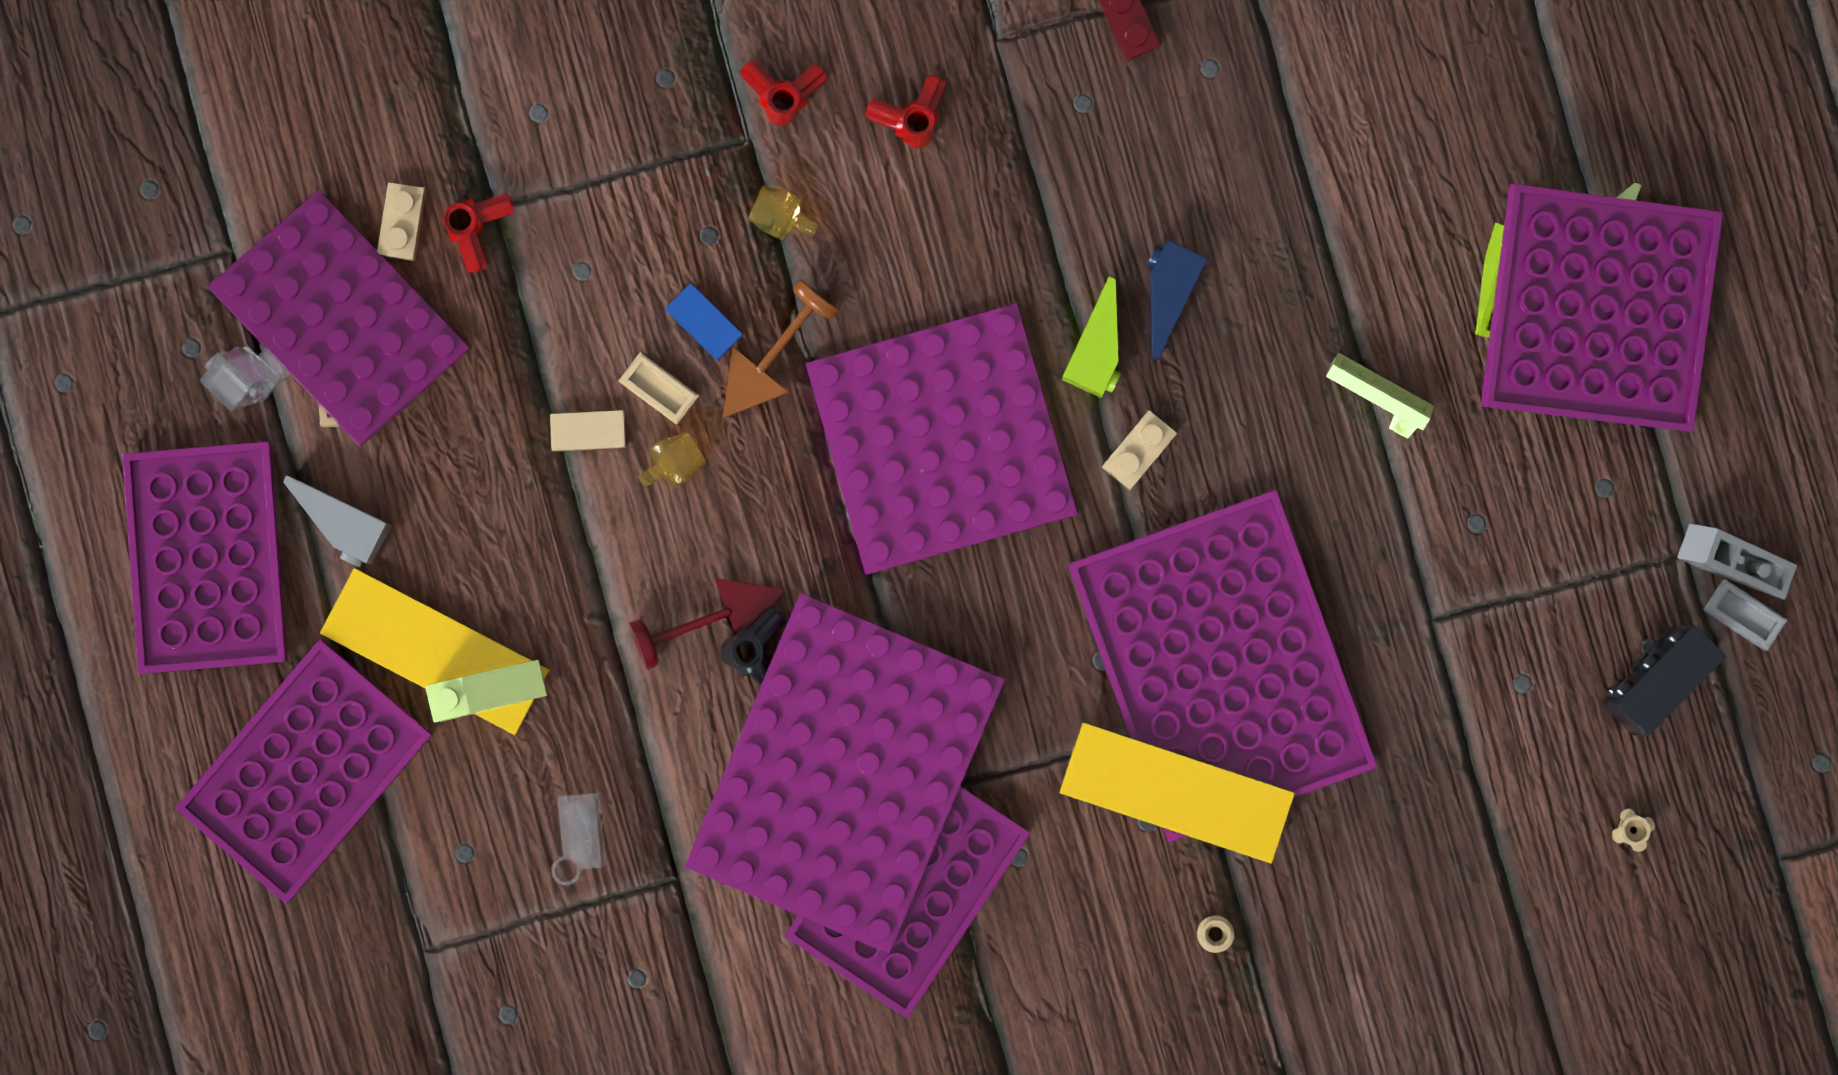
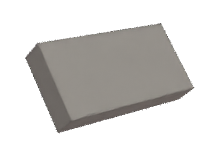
[1703,579,1787,651]

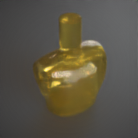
[747,185,819,240]
[637,430,707,488]

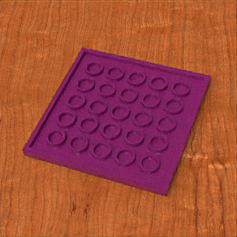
[1481,184,1723,432]
[805,303,1078,575]

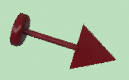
[629,578,785,670]

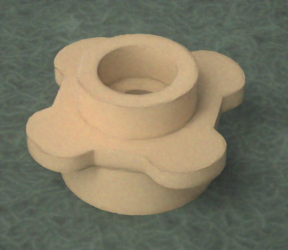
[1612,809,1655,852]

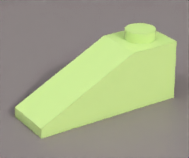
[425,660,548,722]

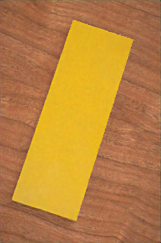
[320,568,550,735]
[1059,722,1295,864]

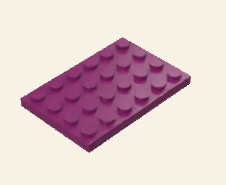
[208,190,469,448]
[122,441,288,674]
[175,639,433,904]
[784,786,1030,1019]

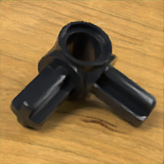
[720,607,784,687]

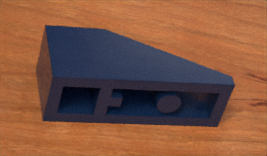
[1147,240,1207,361]

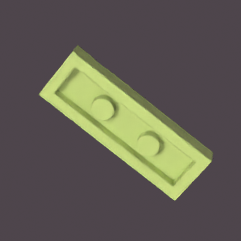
[1326,352,1434,438]

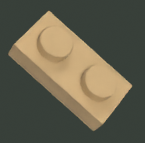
[377,182,426,262]
[1102,410,1177,491]

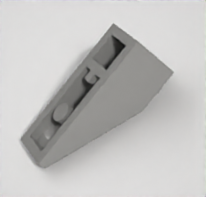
[283,475,392,567]
[1677,523,1797,600]

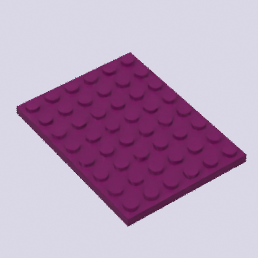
[1068,490,1377,843]
[684,593,1005,954]

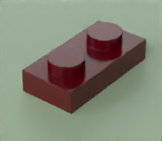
[1098,0,1160,62]

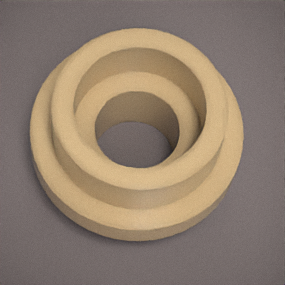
[1197,915,1234,953]

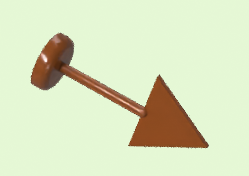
[722,279,839,418]

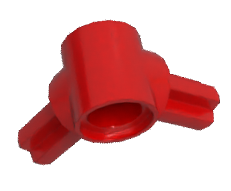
[740,60,828,126]
[865,76,946,148]
[443,193,514,273]

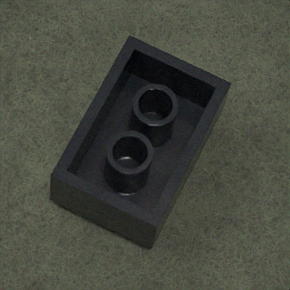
[1602,625,1727,736]

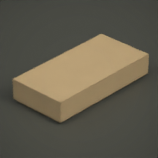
[619,352,700,426]
[550,410,626,451]

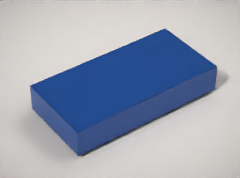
[665,283,743,361]

